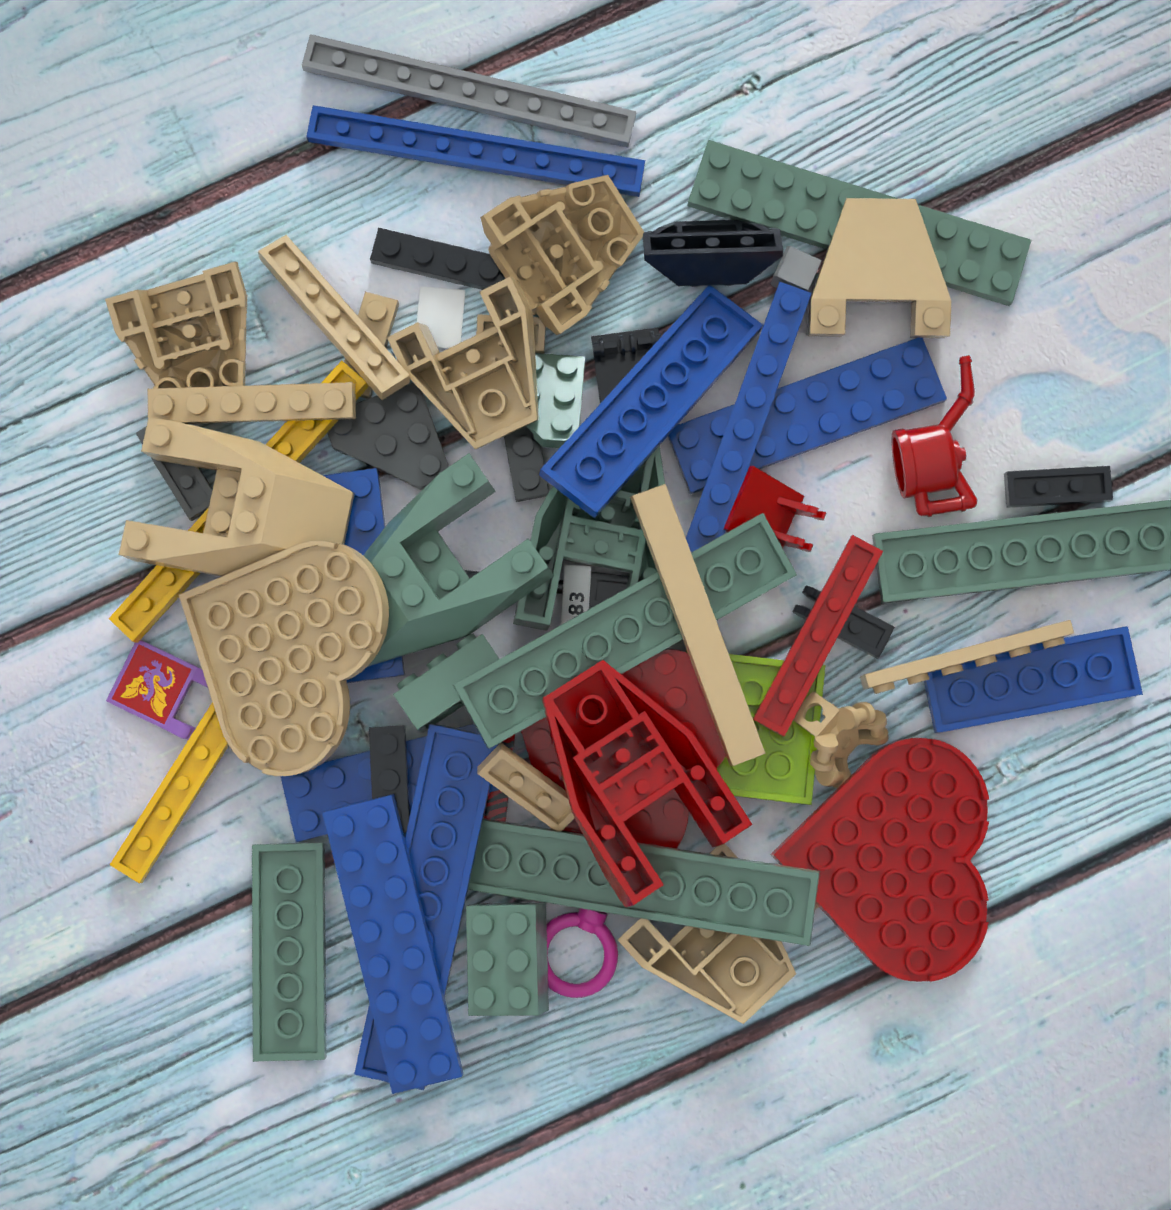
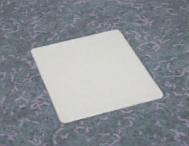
[417,287,465,348]

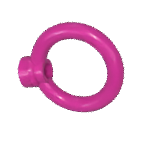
[547,908,618,998]

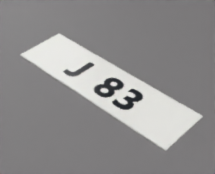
[561,564,592,624]

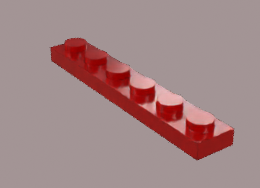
[753,535,883,737]

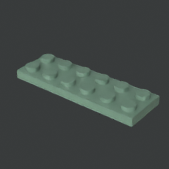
[252,843,327,1062]

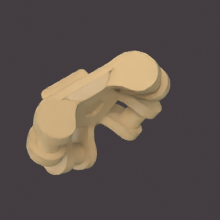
[794,692,889,788]

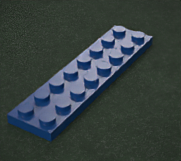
[539,285,763,519]
[668,337,947,494]
[322,794,464,1094]

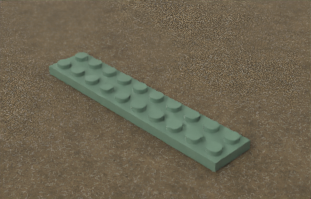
[687,140,1031,306]
[872,500,1171,604]
[453,513,797,749]
[468,818,820,946]

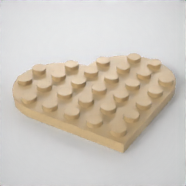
[179,541,389,776]

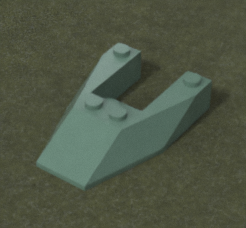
[513,445,665,631]
[363,453,554,666]

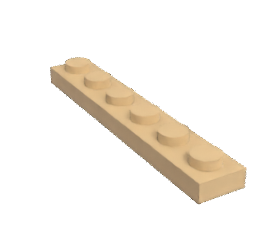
[258,235,410,400]
[147,382,356,424]
[860,620,1074,694]

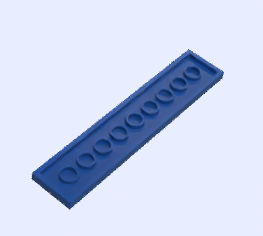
[354,723,499,1090]

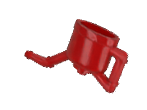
[891,355,978,517]

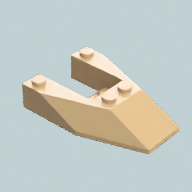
[119,417,355,577]

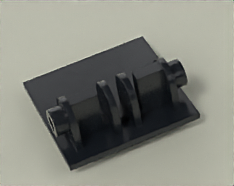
[591,328,661,403]

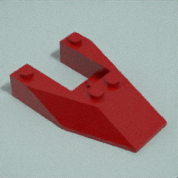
[542,660,752,907]

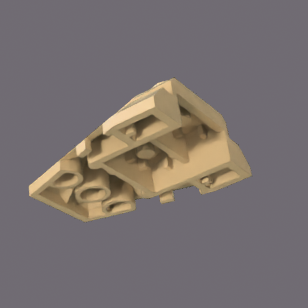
[480,175,644,335]
[105,262,247,388]

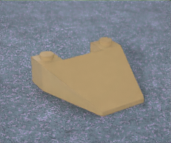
[808,198,951,338]
[387,276,539,449]
[618,844,796,1024]

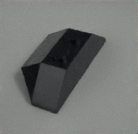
[643,220,783,287]

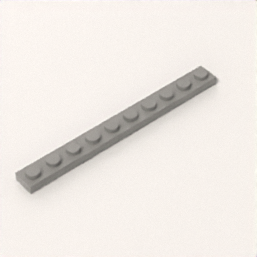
[301,34,636,148]

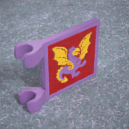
[106,640,208,740]

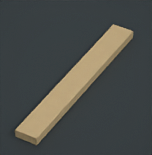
[630,484,766,766]

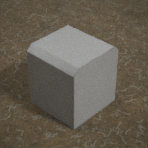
[770,246,822,291]

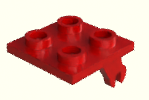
[723,466,827,552]

